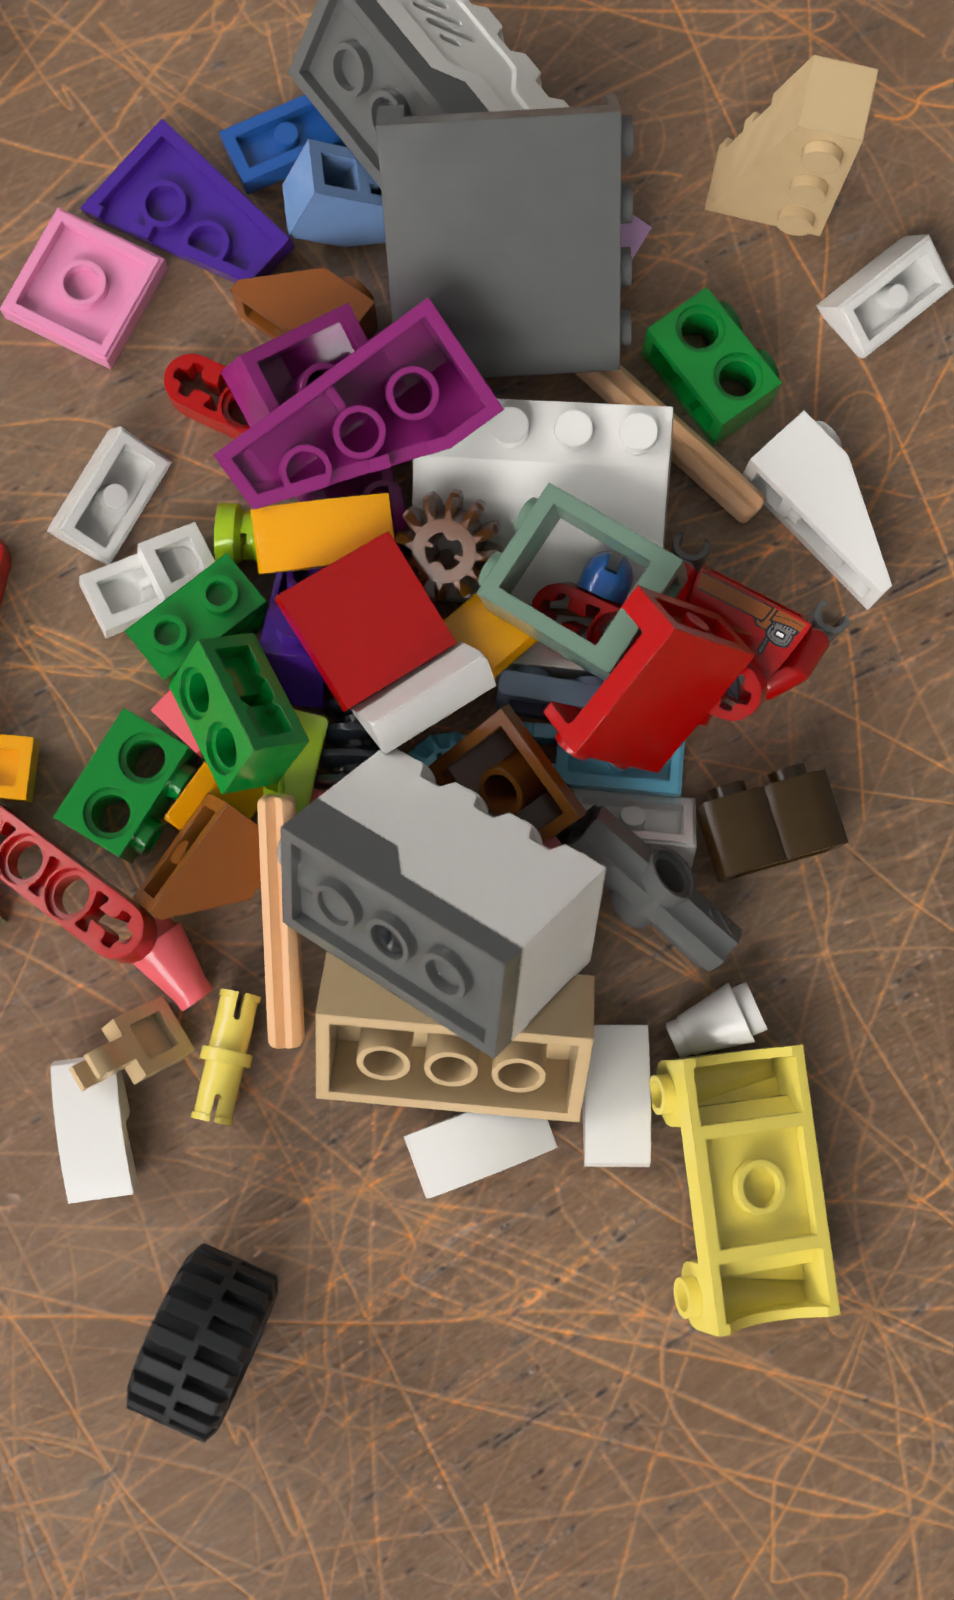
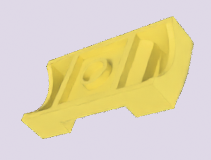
[649,1044,841,1337]

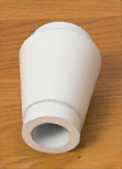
[666,982,768,1058]

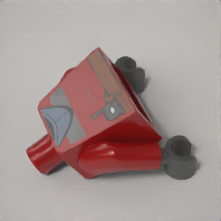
[670,532,850,726]

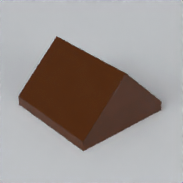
[428,704,587,844]

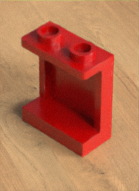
[543,585,756,773]

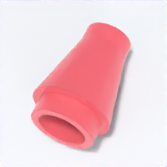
[123,918,214,1011]

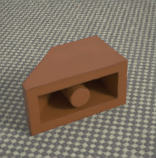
[230,267,378,340]
[132,792,261,920]

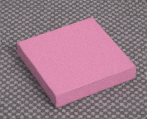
[0,207,168,370]

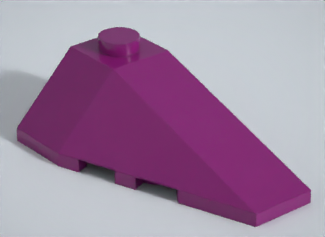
[213,297,504,510]
[221,302,411,554]

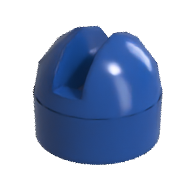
[577,551,634,605]

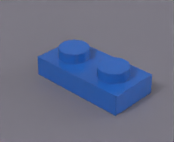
[219,94,347,195]

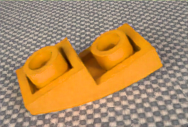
[250,493,395,575]

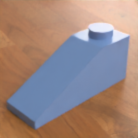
[282,139,386,247]

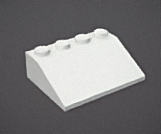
[412,399,673,611]

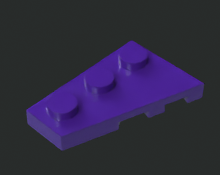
[80,119,295,283]

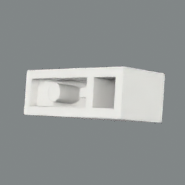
[743,411,892,610]

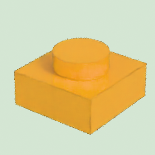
[0,734,40,803]

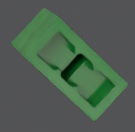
[641,287,782,447]
[125,553,268,686]
[169,633,310,794]
[54,708,199,864]

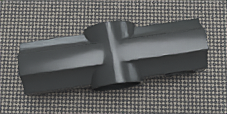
[561,804,742,972]

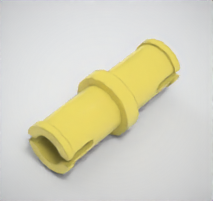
[191,989,261,1126]

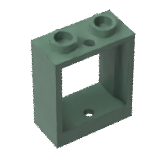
[476,483,688,681]

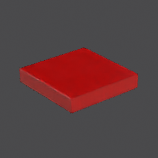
[274,531,457,712]

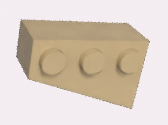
[704,55,879,236]

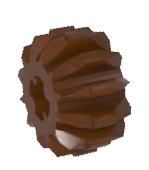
[394,489,504,600]

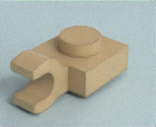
[69,995,195,1092]

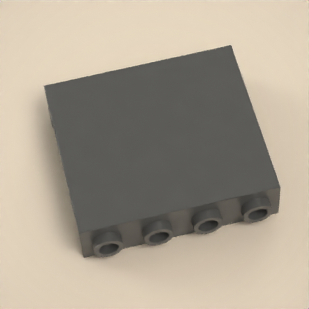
[376,92,633,378]

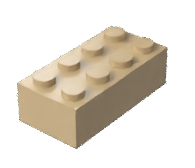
[316,951,595,1122]

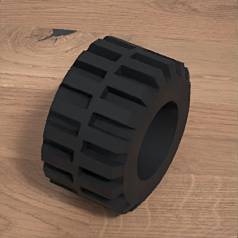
[127,1243,278,1443]

